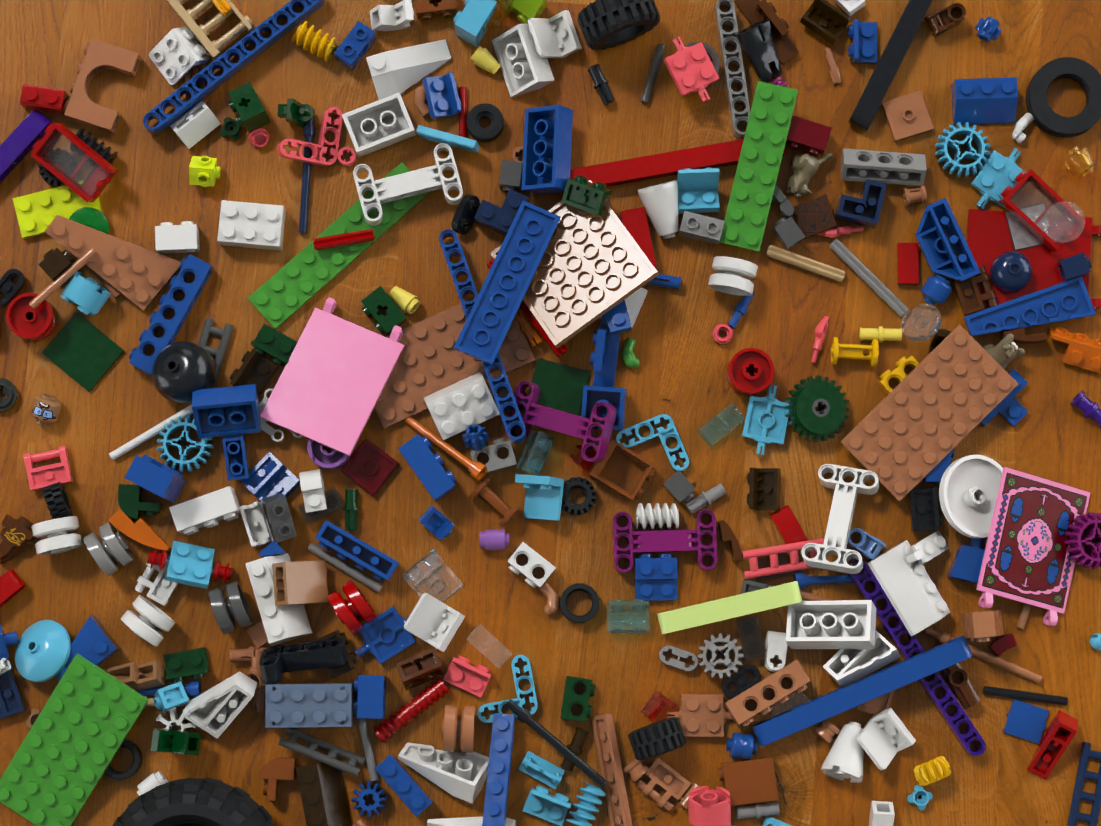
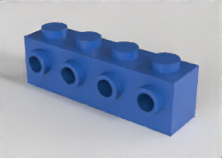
[315,520,400,582]

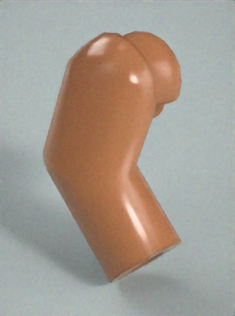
[413,86,430,117]
[540,583,560,615]

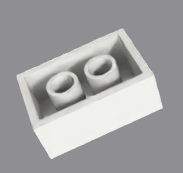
[342,92,416,158]
[217,200,286,251]
[424,372,500,440]
[169,486,241,536]

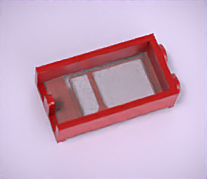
[30,122,118,203]
[998,169,1085,252]

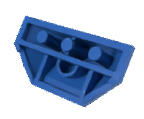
[915,198,981,281]

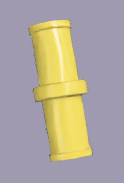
[859,326,902,343]

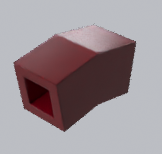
[988,633,1017,656]

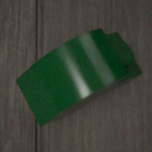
[118,484,163,520]
[151,729,201,755]

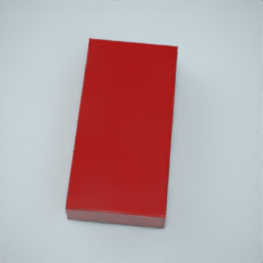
[897,243,919,285]

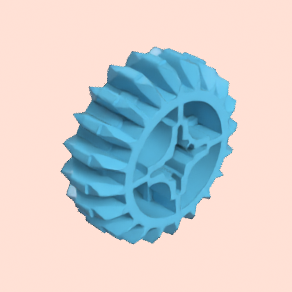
[935,122,991,177]
[157,416,214,472]

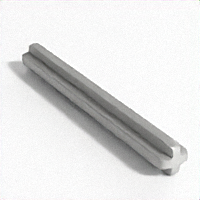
[829,239,909,317]

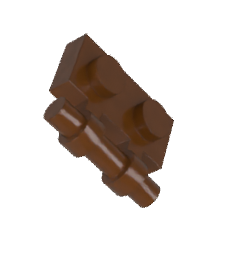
[952,266,997,316]

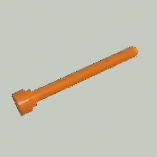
[405,416,487,481]

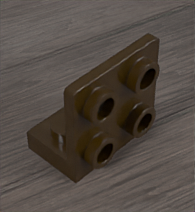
[230,349,278,397]

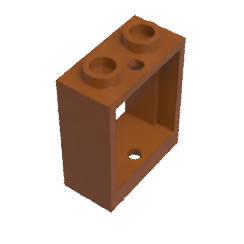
[589,439,655,502]

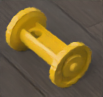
[830,337,879,367]

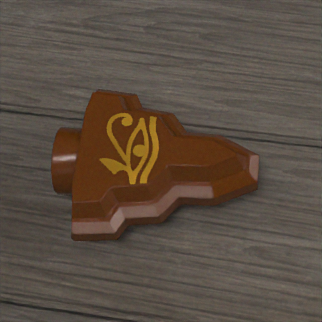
[0,514,41,564]

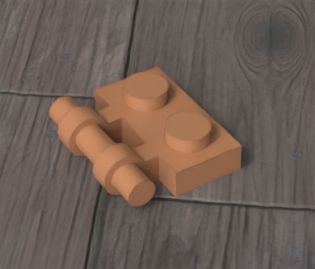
[636,757,691,811]

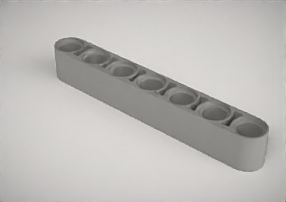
[714,0,750,139]

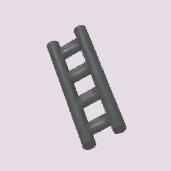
[198,318,234,388]
[279,728,366,777]

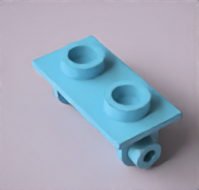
[519,751,565,789]

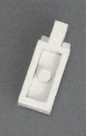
[905,530,949,565]

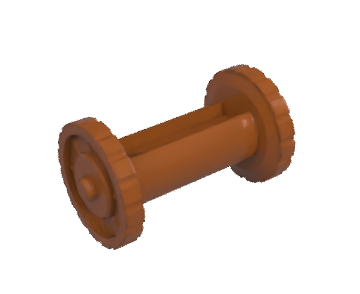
[469,477,521,527]

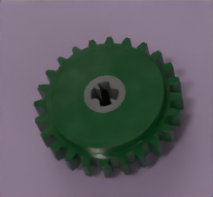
[784,375,850,442]

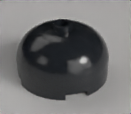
[152,341,216,405]

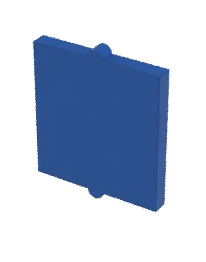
[1003,699,1049,744]

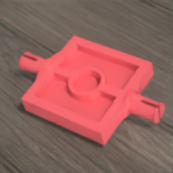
[664,36,720,103]

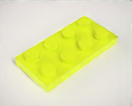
[12,180,102,239]

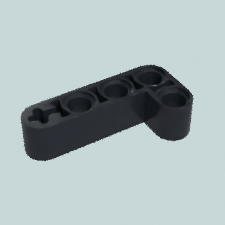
[259,638,347,684]

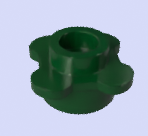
[220,117,243,140]

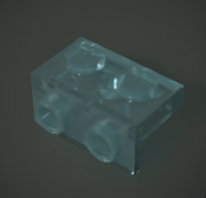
[516,430,555,476]
[607,599,650,633]

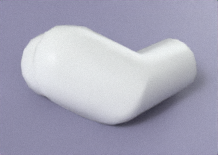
[1012,113,1034,143]

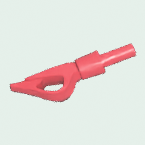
[816,225,864,238]
[811,316,829,363]

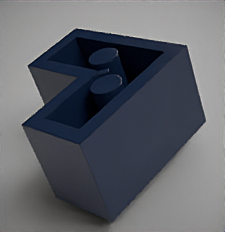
[835,180,887,228]
[474,189,529,236]

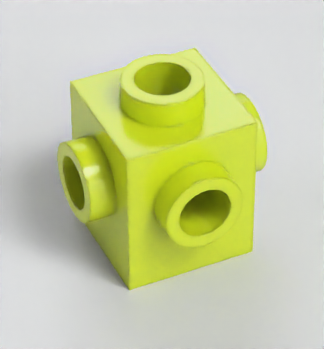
[189,156,221,187]

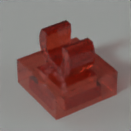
[570,445,597,472]

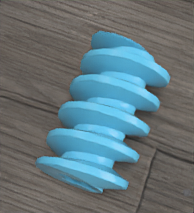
[566,781,606,826]

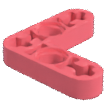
[277,107,343,166]

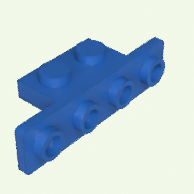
[590,315,620,387]

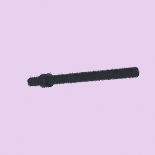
[505,699,608,788]

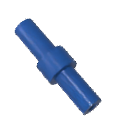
[727,292,754,329]

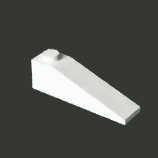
[398,742,489,804]

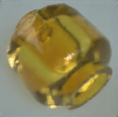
[1065,146,1096,178]

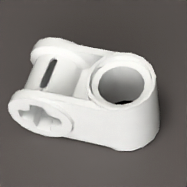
[764,631,788,672]

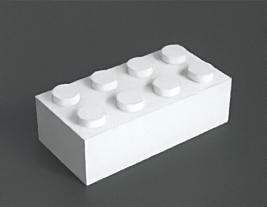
[786,600,876,649]

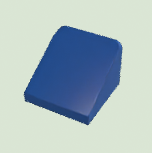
[259,541,286,558]

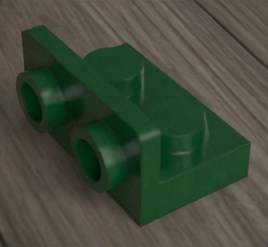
[562,175,612,216]
[250,324,297,366]
[163,647,210,683]

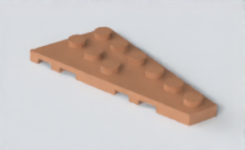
[45,215,181,310]

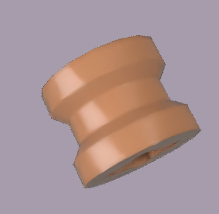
[814,719,840,744]
[622,757,649,782]

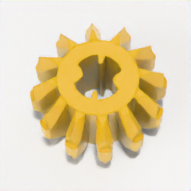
[914,756,951,786]

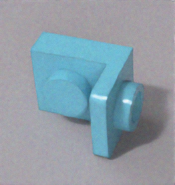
[153,681,189,714]

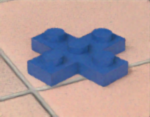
[980,368,1028,427]

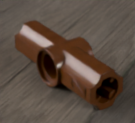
[942,663,981,710]

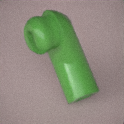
[621,338,640,369]

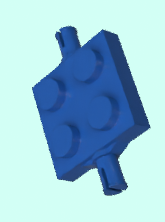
[354,606,416,664]

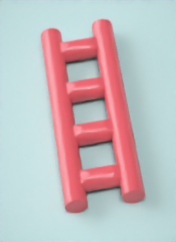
[741,538,824,580]

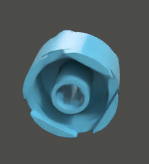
[61,271,111,316]

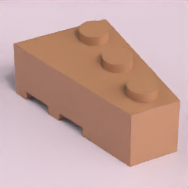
[961,610,1004,642]

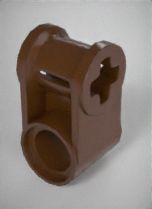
[924,3,966,37]

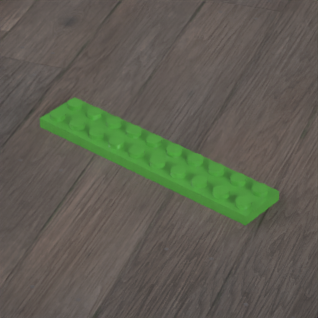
[248,162,430,330]

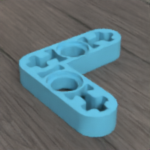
[616,414,689,471]
[478,655,538,723]

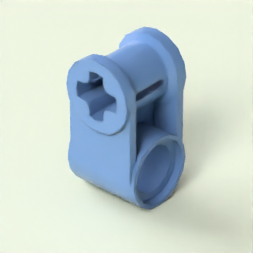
[847,528,886,561]

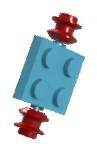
[147,541,233,589]

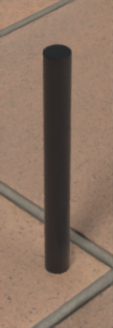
[983,686,1068,705]

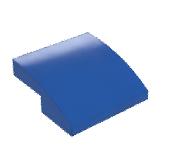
[240,451,300,503]

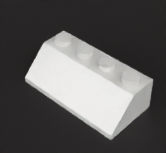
[868,540,950,636]
[245,553,312,646]

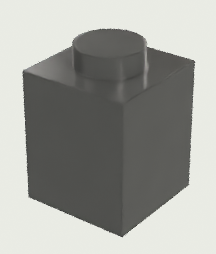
[499,160,523,192]
[772,217,805,251]
[662,470,696,503]

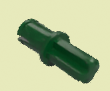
[343,489,360,531]

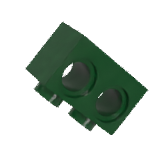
[560,676,595,722]

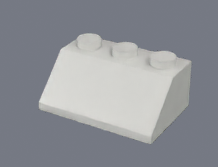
[492,24,555,97]

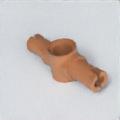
[246,647,266,712]

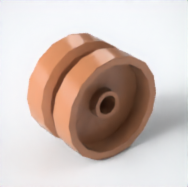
[442,705,475,753]

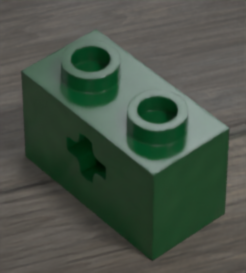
[228,82,271,133]
[361,286,408,336]

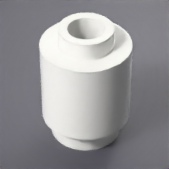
[137,771,169,796]

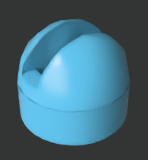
[1089,633,1101,652]

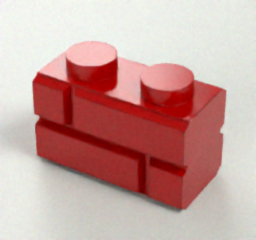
[20,84,68,115]

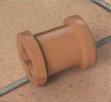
[902,185,927,206]

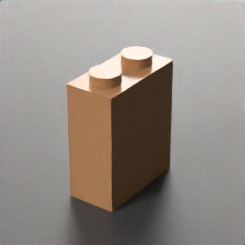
[272,560,329,606]

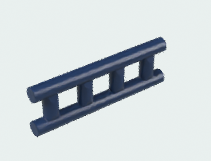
[1067,742,1101,826]

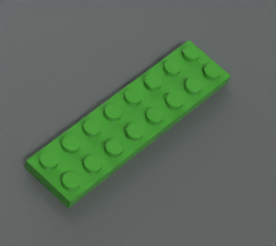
[719,81,798,252]

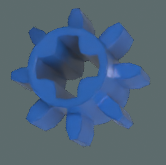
[975,17,1002,42]
[462,424,489,451]

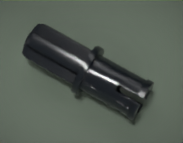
[587,64,614,105]

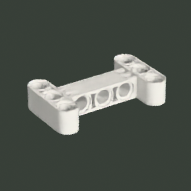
[353,143,463,226]
[801,464,879,574]

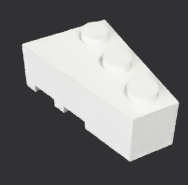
[823,630,901,687]
[183,671,257,739]

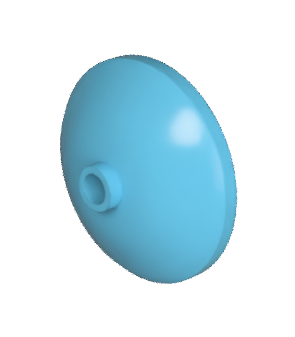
[15,620,71,682]

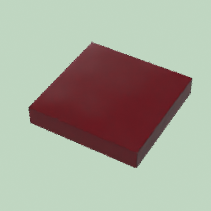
[341,438,399,496]

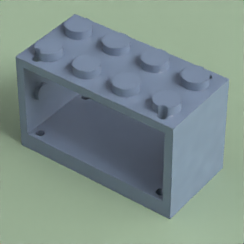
[265,683,355,728]

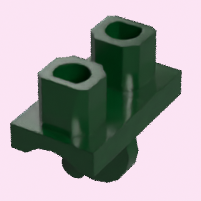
[278,99,315,128]

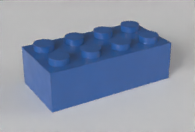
[521,105,573,195]
[124,454,186,503]

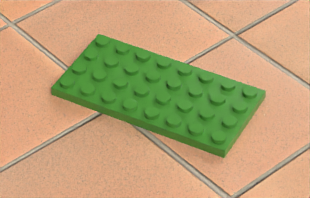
[0,654,149,826]

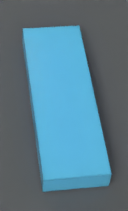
[416,125,480,153]

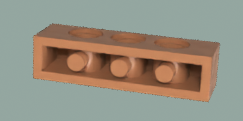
[724,660,810,727]

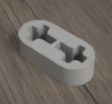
[659,646,698,671]

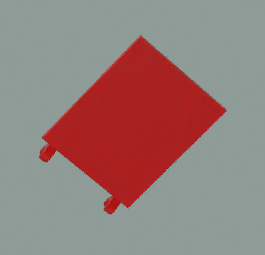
[966,209,1101,309]

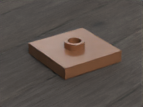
[881,90,934,142]

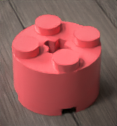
[688,786,731,826]

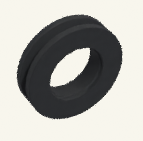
[1026,57,1101,138]

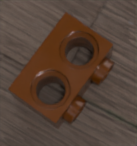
[396,647,445,690]

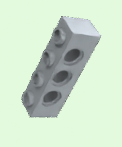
[840,148,927,186]

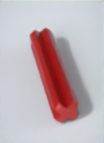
[313,229,375,250]

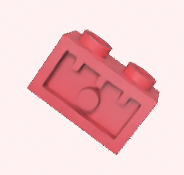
[443,655,492,697]

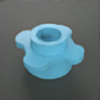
[907,785,933,810]

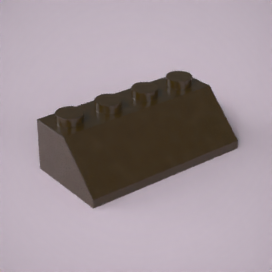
[296,758,352,826]

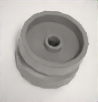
[83,522,134,576]

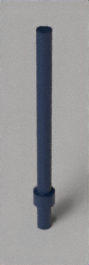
[299,118,316,234]

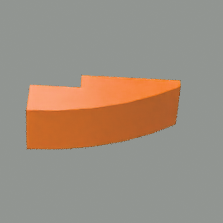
[108,509,172,552]

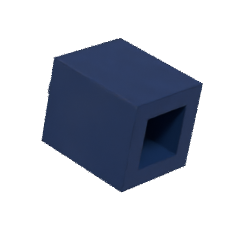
[1056,253,1092,282]

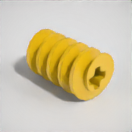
[291,21,337,62]

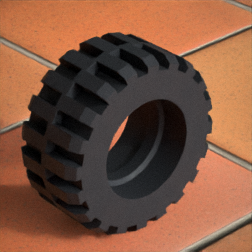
[577,0,660,50]

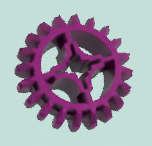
[1064,512,1101,569]

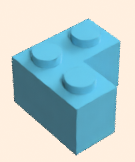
[453,0,497,47]

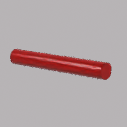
[458,86,467,138]

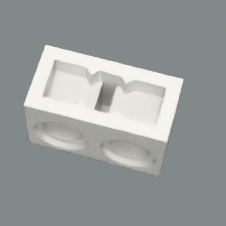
[507,542,556,588]

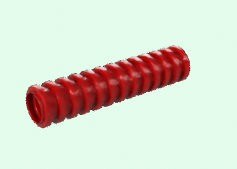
[374,678,450,743]

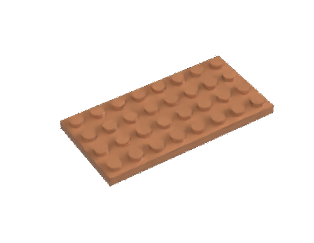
[375,298,535,429]
[840,325,1018,502]

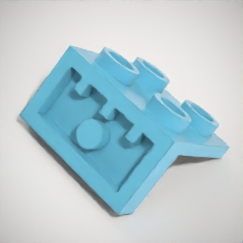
[677,168,720,214]
[515,474,564,521]
[522,785,572,826]

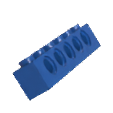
[129,254,214,376]

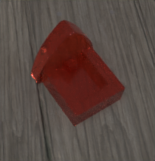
[641,691,677,721]

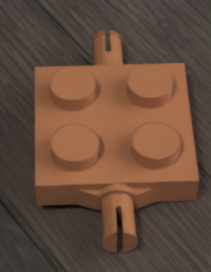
[666,694,733,737]

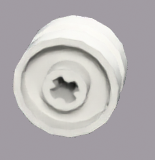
[708,256,758,296]
[31,516,83,555]
[121,595,176,647]

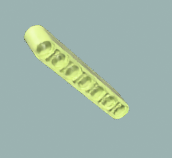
[657,581,802,634]

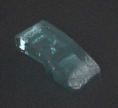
[698,403,745,447]

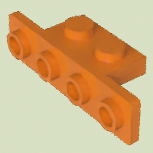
[1049,327,1101,374]

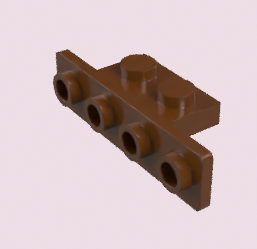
[734,0,798,65]

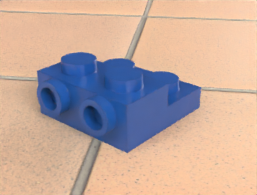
[634,554,678,601]

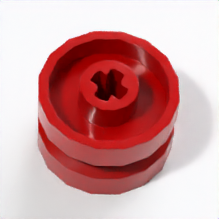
[6,293,58,342]
[726,348,774,396]
[327,580,377,634]

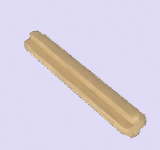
[766,245,845,282]

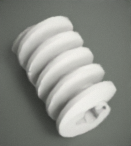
[636,503,679,530]

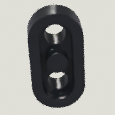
[451,194,480,235]
[0,269,26,307]
[721,665,760,698]

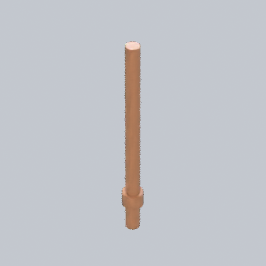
[923,627,1042,684]

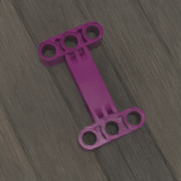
[505,381,617,463]
[612,509,717,573]

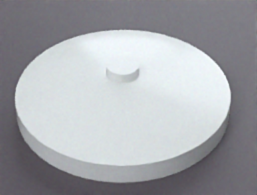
[939,455,1003,539]

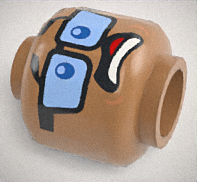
[31,394,62,426]

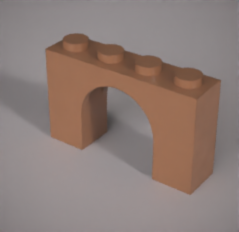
[63,38,142,135]

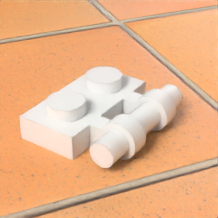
[135,563,178,606]

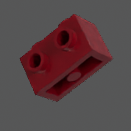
[785,116,832,156]

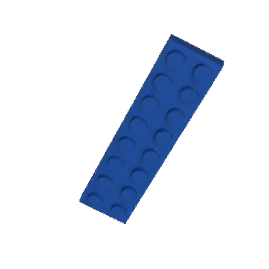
[454,200,561,366]

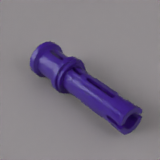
[1070,391,1101,426]

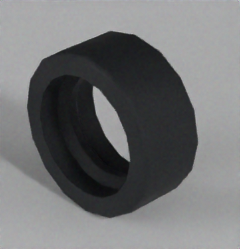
[560,583,599,623]
[104,739,142,780]

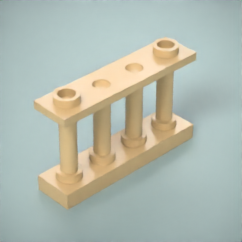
[166,0,254,60]

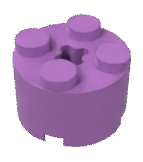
[307,439,350,470]

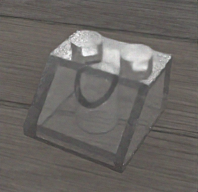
[402,549,464,603]

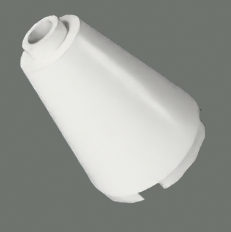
[638,180,679,239]
[821,721,864,783]

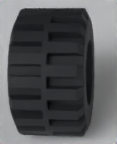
[628,717,686,760]

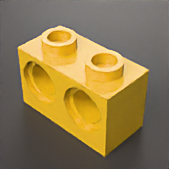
[877,355,919,395]

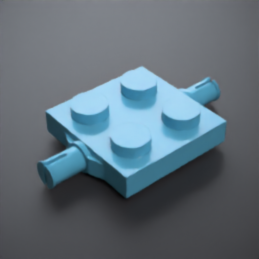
[970,148,1025,210]
[742,385,789,456]

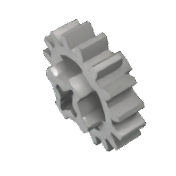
[698,633,744,680]

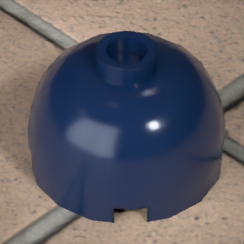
[990,251,1032,293]

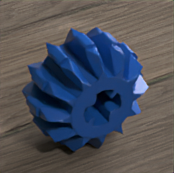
[351,781,388,818]

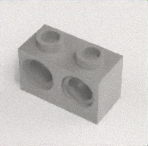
[678,211,725,245]
[470,438,517,474]

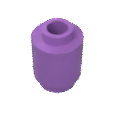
[480,529,509,550]

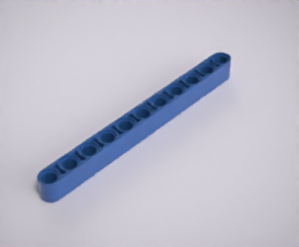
[143,0,324,135]
[439,229,526,444]
[752,636,973,746]

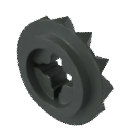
[0,378,17,411]

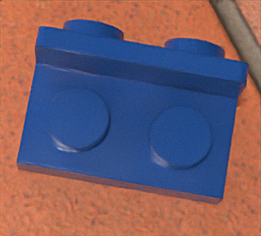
[848,19,877,64]
[422,72,461,119]

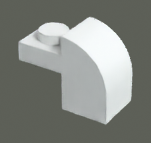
[370,0,414,31]
[299,469,327,513]
[869,801,895,826]

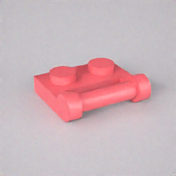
[24,445,73,491]

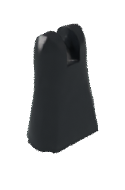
[735,19,782,83]

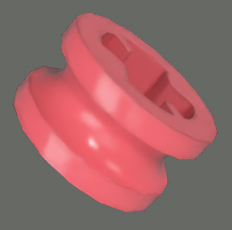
[337,147,356,167]

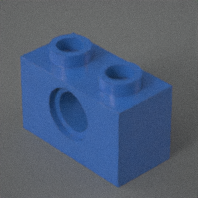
[334,21,377,71]

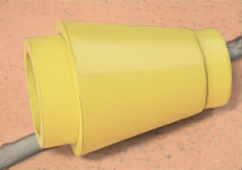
[470,46,501,75]
[389,286,420,315]

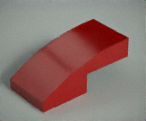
[770,505,807,544]

